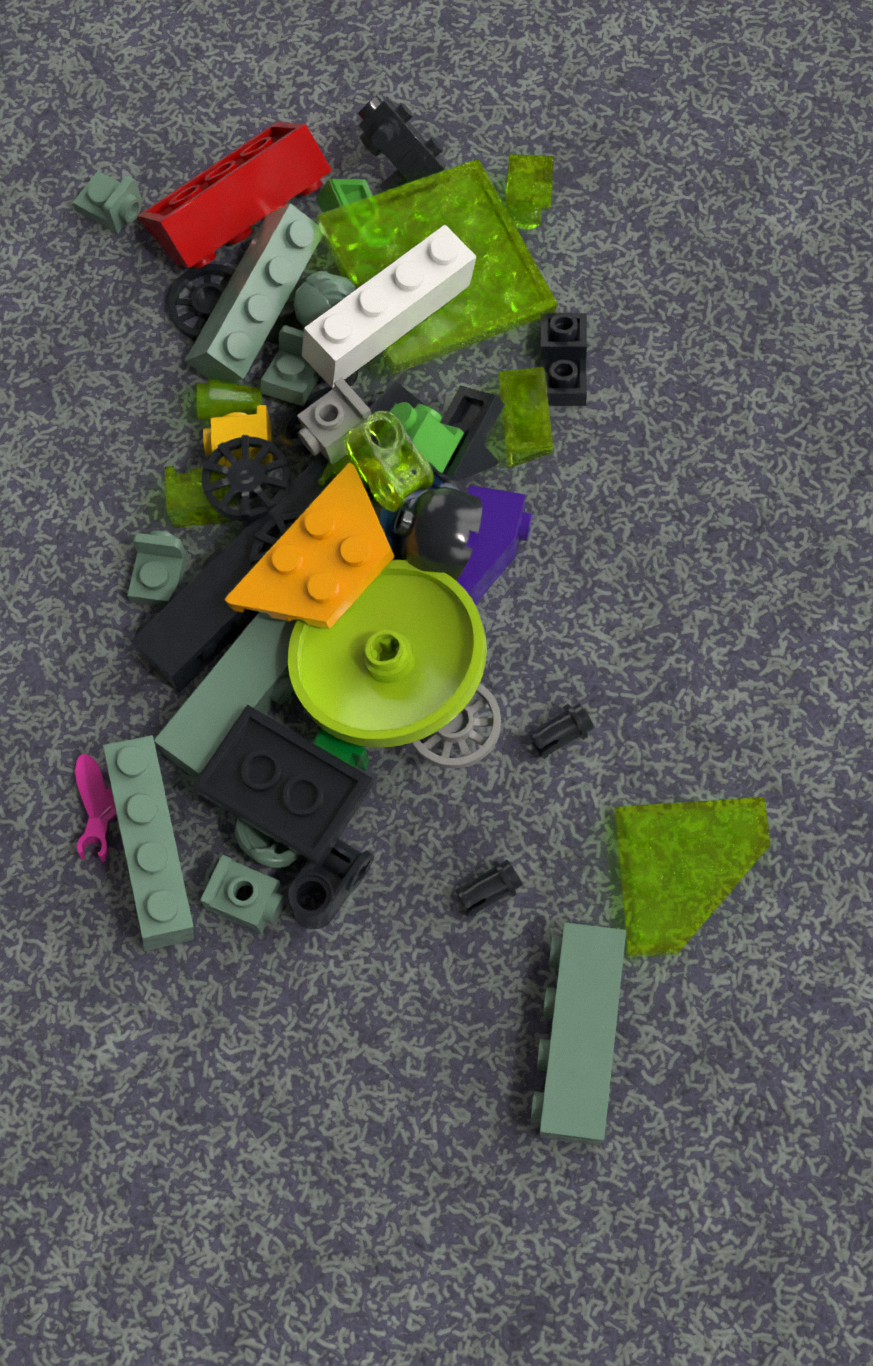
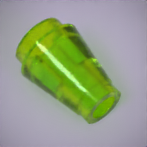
[196,378,262,424]

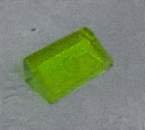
[498,367,554,467]

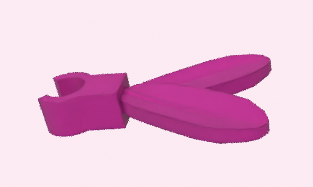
[75,754,117,864]

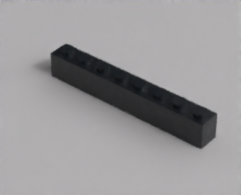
[131,381,425,693]

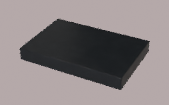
[192,704,374,867]

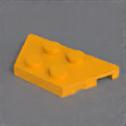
[224,462,395,629]

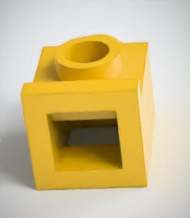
[203,405,273,468]

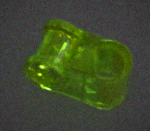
[344,411,434,511]

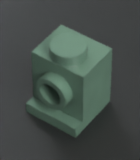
[200,855,285,934]

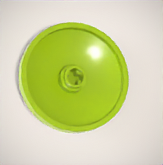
[288,560,487,748]

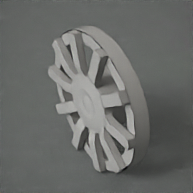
[412,684,501,769]

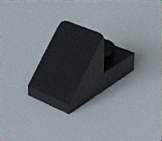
[429,386,505,481]

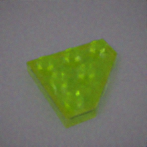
[614,797,771,958]

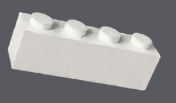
[302,225,477,389]

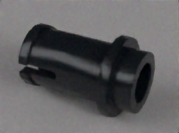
[528,703,594,759]
[455,860,523,918]

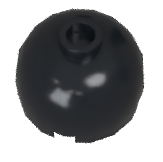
[393,487,482,581]

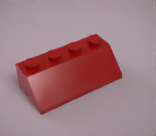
[137,122,332,269]

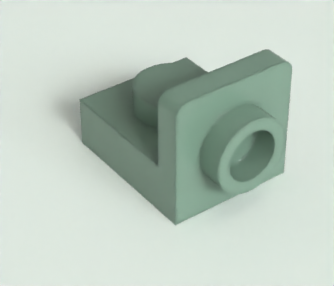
[72,171,143,234]
[261,325,321,406]
[127,531,188,607]

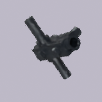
[357,95,448,198]

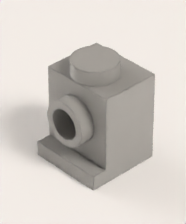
[297,377,377,465]

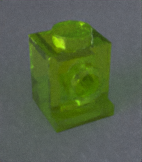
[506,154,554,229]
[164,466,237,528]

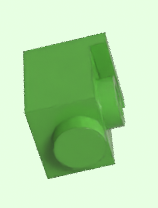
[377,402,464,474]

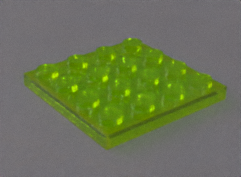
[316,159,558,374]

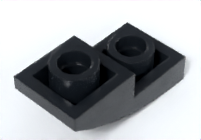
[540,313,587,406]

